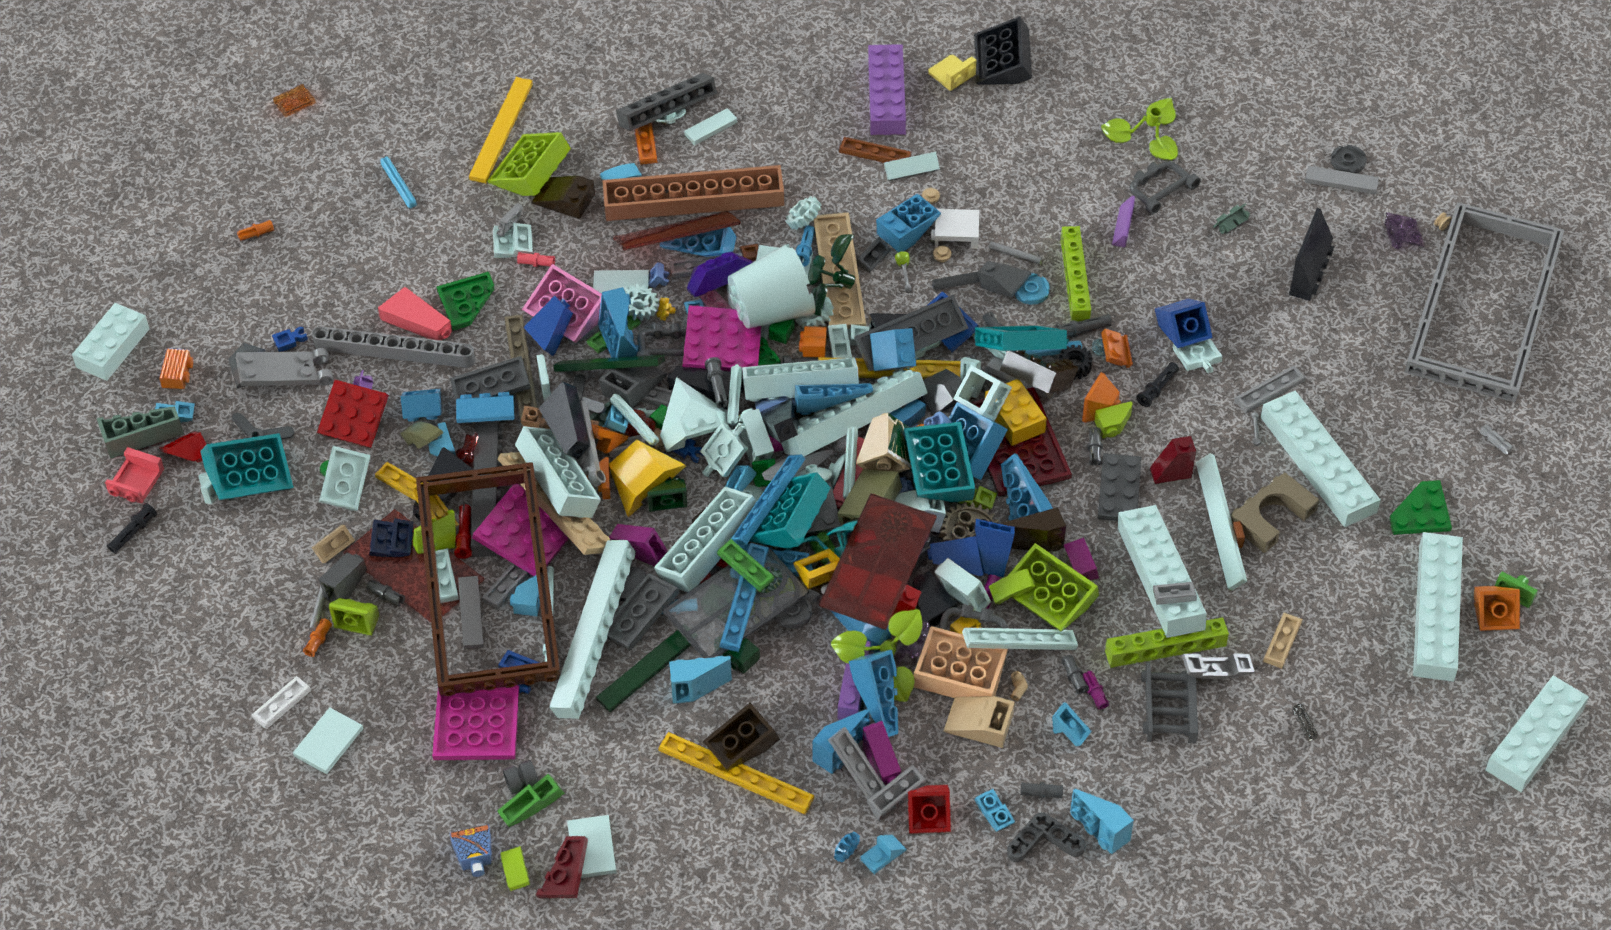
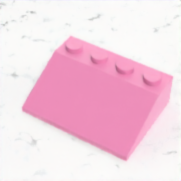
[522,264,602,343]

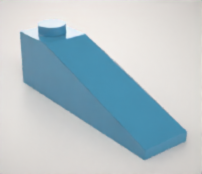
[795,383,873,415]

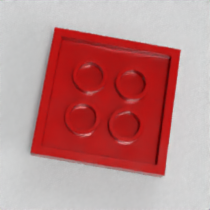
[317,380,389,448]

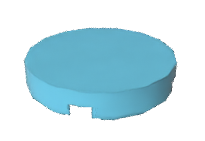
[1014,273,1050,305]

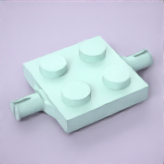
[1173,339,1222,373]
[700,423,748,477]

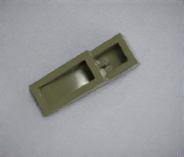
[400,422,443,449]

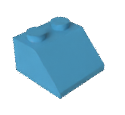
[870,328,916,371]
[401,388,442,421]

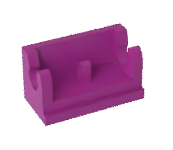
[1064,537,1099,580]

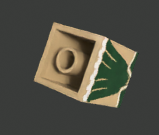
[856,413,911,473]

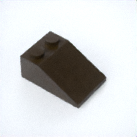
[532,175,595,219]
[1002,507,1066,552]
[703,703,780,771]

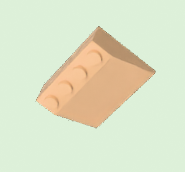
[914,626,1008,698]

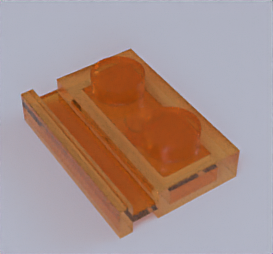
[272,84,316,117]

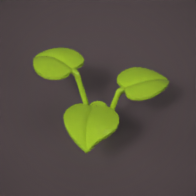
[1101,98,1178,160]
[831,609,922,702]

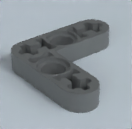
[1007,812,1085,862]

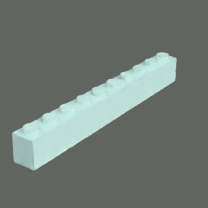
[549,540,636,719]

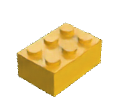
[985,379,1046,446]

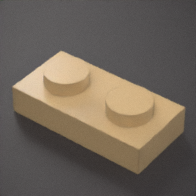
[311,525,355,563]

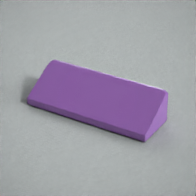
[1112,196,1135,247]

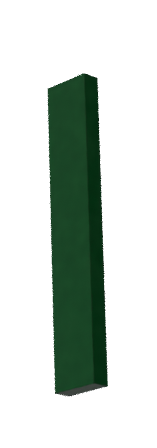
[553,355,665,372]
[596,624,698,712]

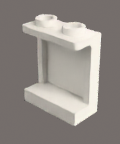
[931,209,979,249]

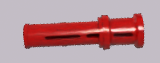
[454,504,472,559]

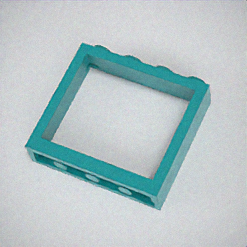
[975,325,1069,351]

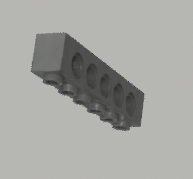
[616,73,717,131]

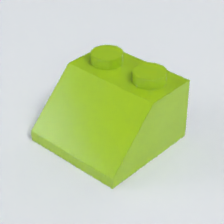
[329,598,380,636]

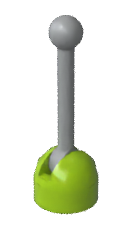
[895,251,912,292]

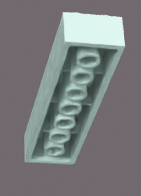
[781,369,928,456]
[1261,391,1380,527]
[1118,505,1207,638]
[1413,532,1463,682]

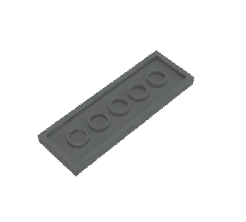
[854,294,968,371]

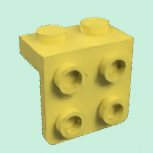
[928,55,976,91]

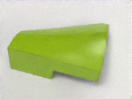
[413,510,456,554]

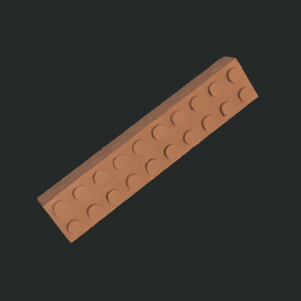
[602,165,784,221]

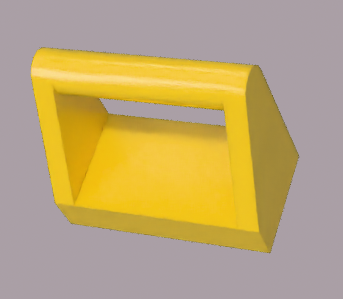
[794,549,844,589]

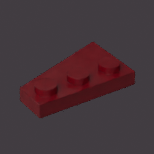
[536,836,588,898]

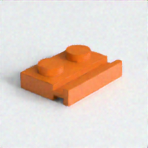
[1101,328,1133,368]

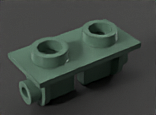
[1213,203,1250,234]

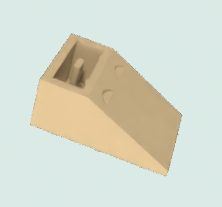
[943,696,1015,748]

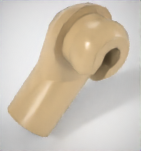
[1010,671,1028,701]

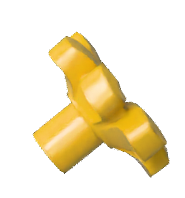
[656,297,676,321]

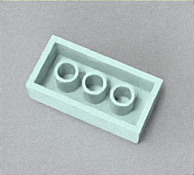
[72,303,150,381]

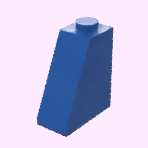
[524,296,573,356]
[975,519,1015,577]
[928,536,985,576]

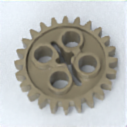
[939,502,999,542]

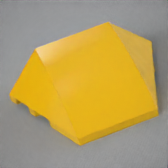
[609,440,686,517]

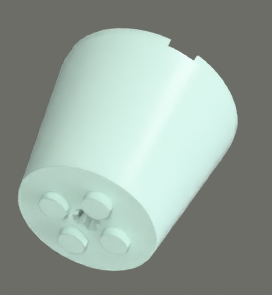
[728,244,815,329]

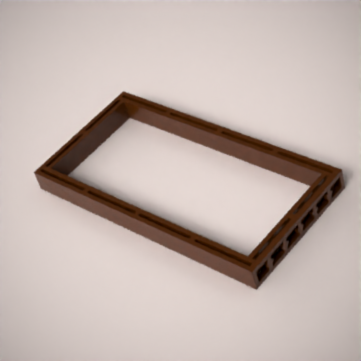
[416,462,561,696]

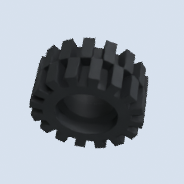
[1058,345,1092,380]

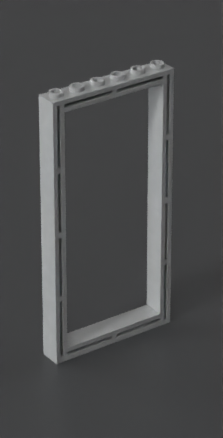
[1404,202,1564,403]

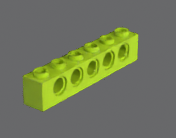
[1060,226,1091,322]
[1105,617,1229,668]

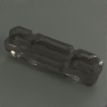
[1293,703,1318,741]

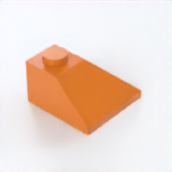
[1082,372,1121,423]
[1474,586,1520,631]

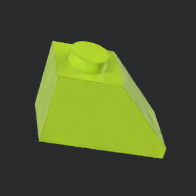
[1094,401,1133,438]

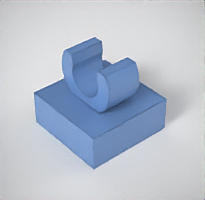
[648,262,669,288]

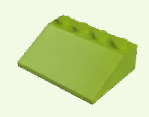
[487,132,571,196]
[1008,543,1099,632]

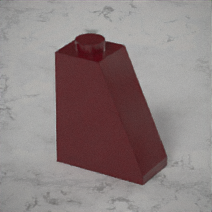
[1150,436,1196,484]

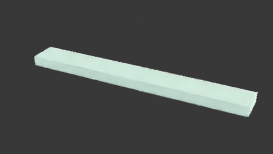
[1196,453,1247,591]

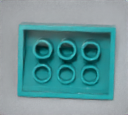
[904,422,975,502]
[200,433,294,500]
[749,472,831,548]

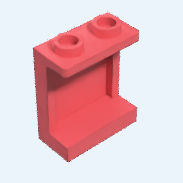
[105,447,164,503]

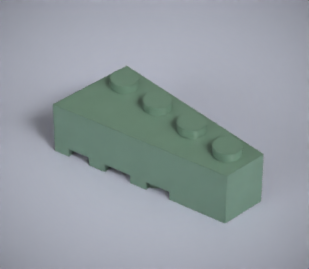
[97,406,184,459]

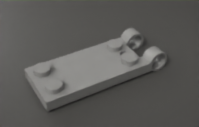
[236,348,333,386]
[575,400,606,487]

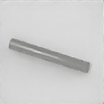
[989,241,1042,264]
[309,586,325,631]

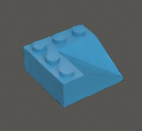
[598,287,639,358]
[949,402,1008,480]

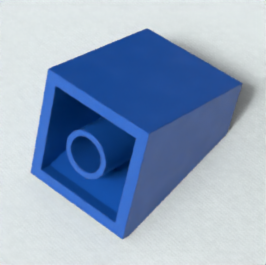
[1155,299,1213,348]

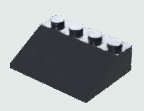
[974,16,1032,85]
[1289,208,1335,301]

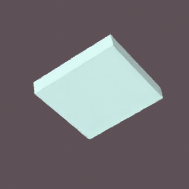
[536,354,551,401]

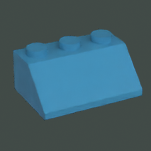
[456,392,515,423]

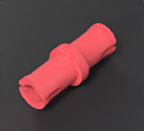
[517,252,555,267]

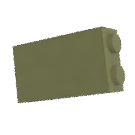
[837,470,902,531]

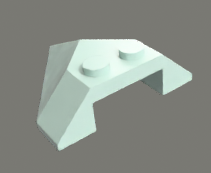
[660,377,737,452]

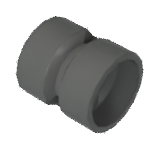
[503,760,539,795]

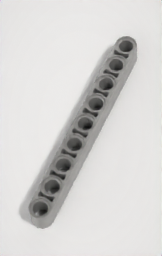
[312,327,475,368]

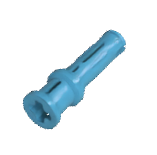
[796,225,815,267]

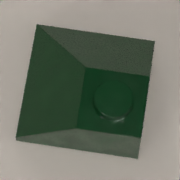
[647,478,687,512]

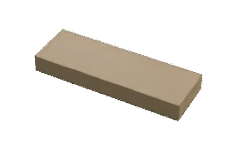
[1263,613,1303,669]

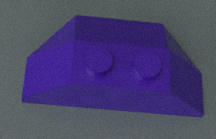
[687,252,753,298]

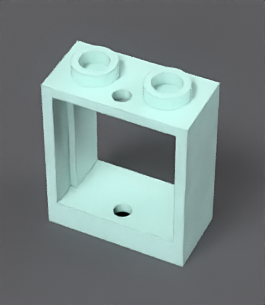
[953,365,1012,421]
[738,408,774,467]
[935,558,991,612]

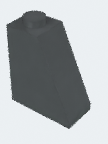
[319,553,367,602]

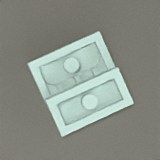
[493,223,533,258]

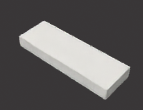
[252,676,311,729]

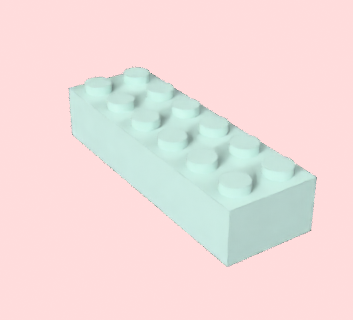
[742,357,859,402]
[515,426,601,518]
[654,487,756,592]
[1486,675,1589,792]

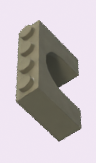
[1231,472,1319,553]

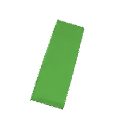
[497,774,565,827]

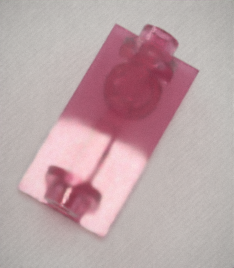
[698,289,732,309]

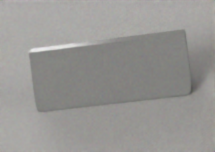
[866,765,926,821]

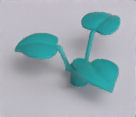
[786,520,858,565]

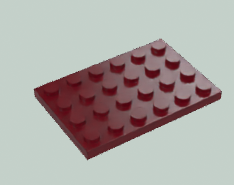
[971,387,1072,497]

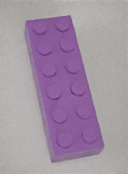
[868,45,906,135]

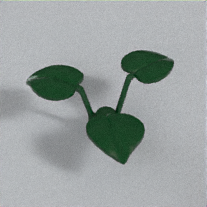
[808,234,855,316]

